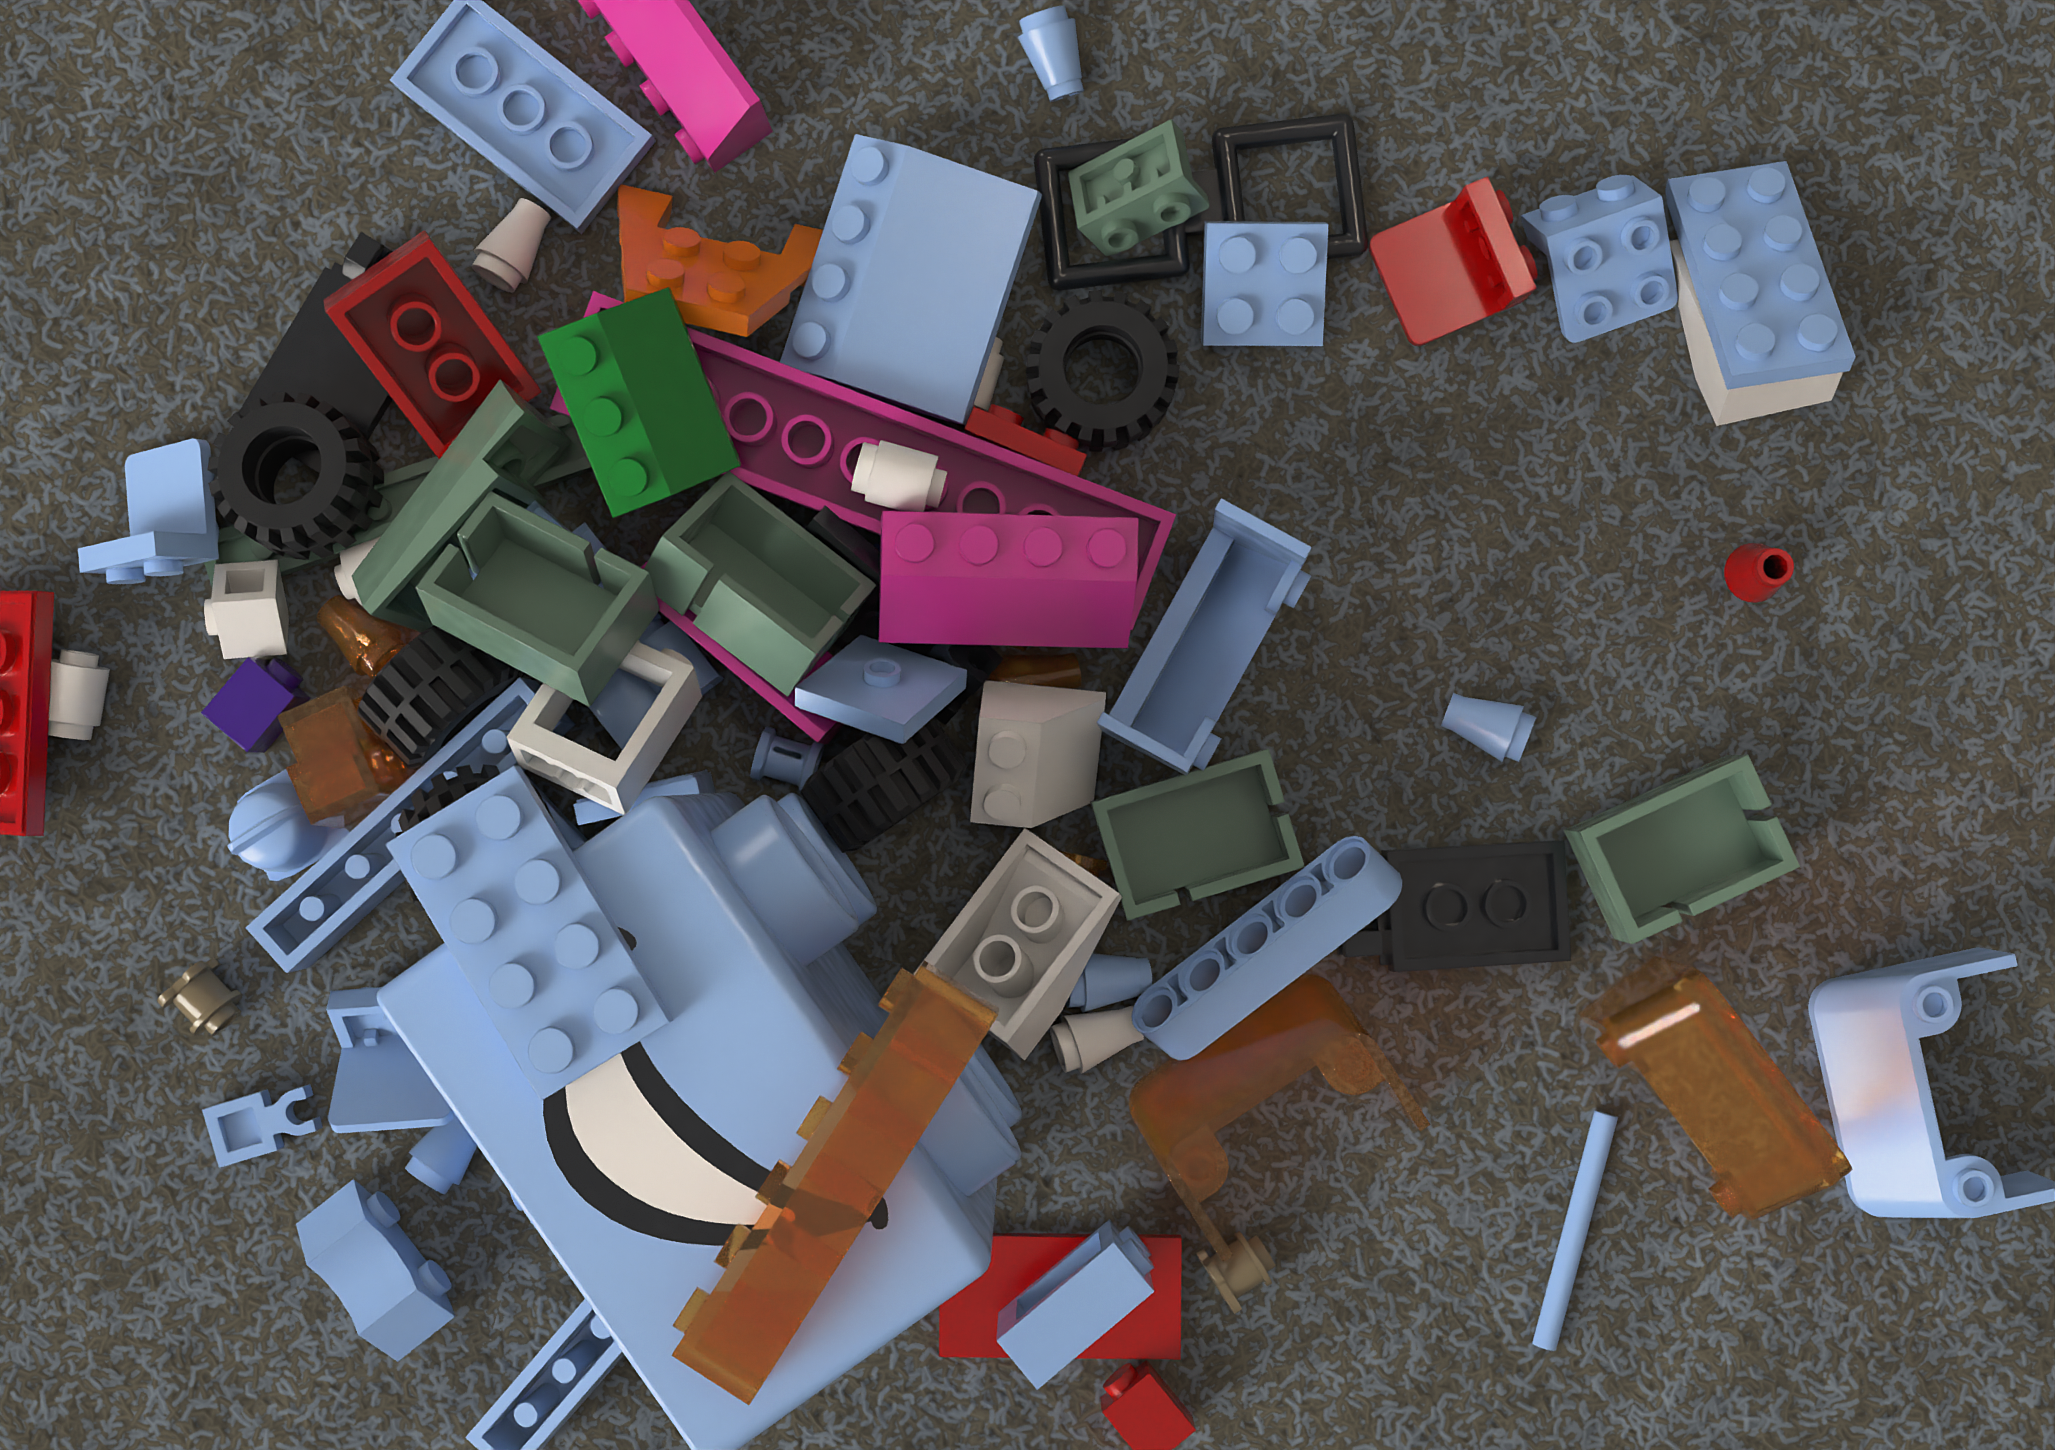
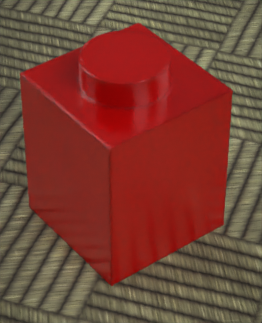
[1100,1359,1196,1450]

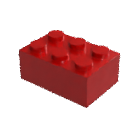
[323,230,542,459]

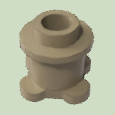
[157,958,243,1036]
[1196,1231,1276,1314]

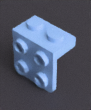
[1521,175,1678,343]
[78,439,219,584]
[326,987,455,1133]

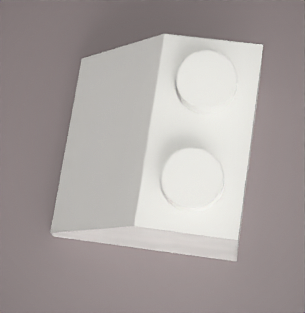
[970,680,1106,828]

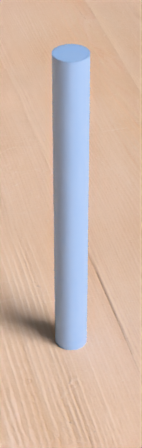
[1532,1110,1618,1351]

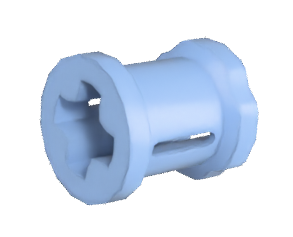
[750,726,824,791]

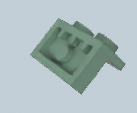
[1068,119,1210,256]

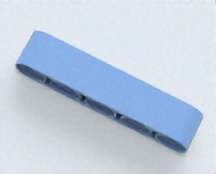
[1131,836,1402,1061]

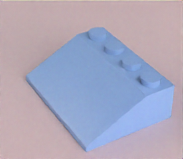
[780,134,1042,426]

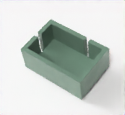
[644,471,876,697]
[415,491,660,707]
[1090,749,1305,921]
[1564,754,1800,944]

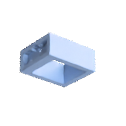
[996,1219,1154,1390]

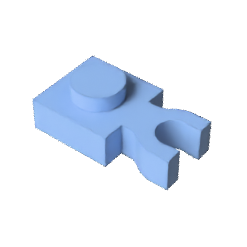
[202,1084,323,1168]

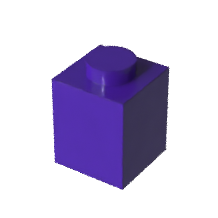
[201,657,311,753]

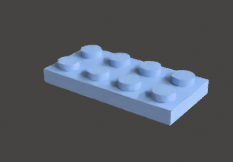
[390,0,656,234]
[1665,161,1856,390]
[385,766,673,1101]

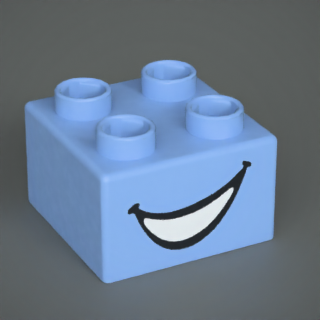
[376,792,1022,1450]

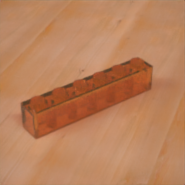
[672,960,999,1405]

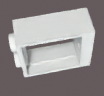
[506,640,702,815]

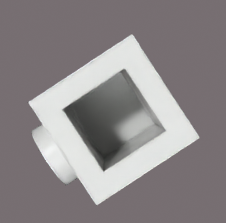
[204,560,289,659]

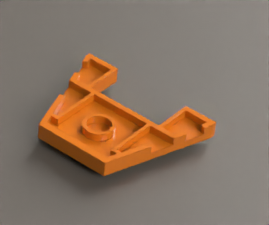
[617,184,823,337]

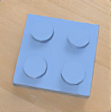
[1201,221,1328,346]

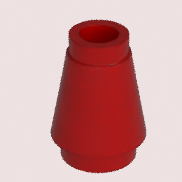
[1724,543,1794,603]

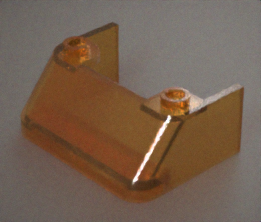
[1578,956,1853,1221]
[1128,973,1431,1262]

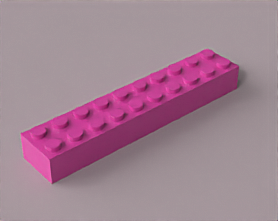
[550,291,1176,630]

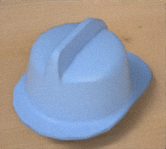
[227,767,349,881]

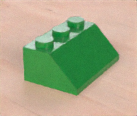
[537,287,742,518]

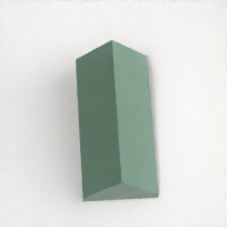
[351,379,572,632]

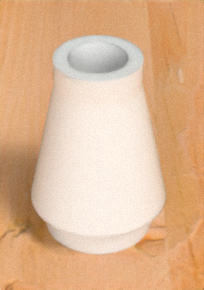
[472,198,551,293]
[1050,1006,1144,1074]

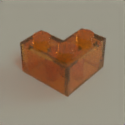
[277,685,408,828]

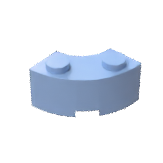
[296,1179,455,1362]

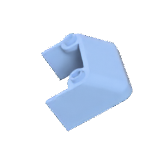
[1097,498,1312,776]
[1808,947,2055,1218]

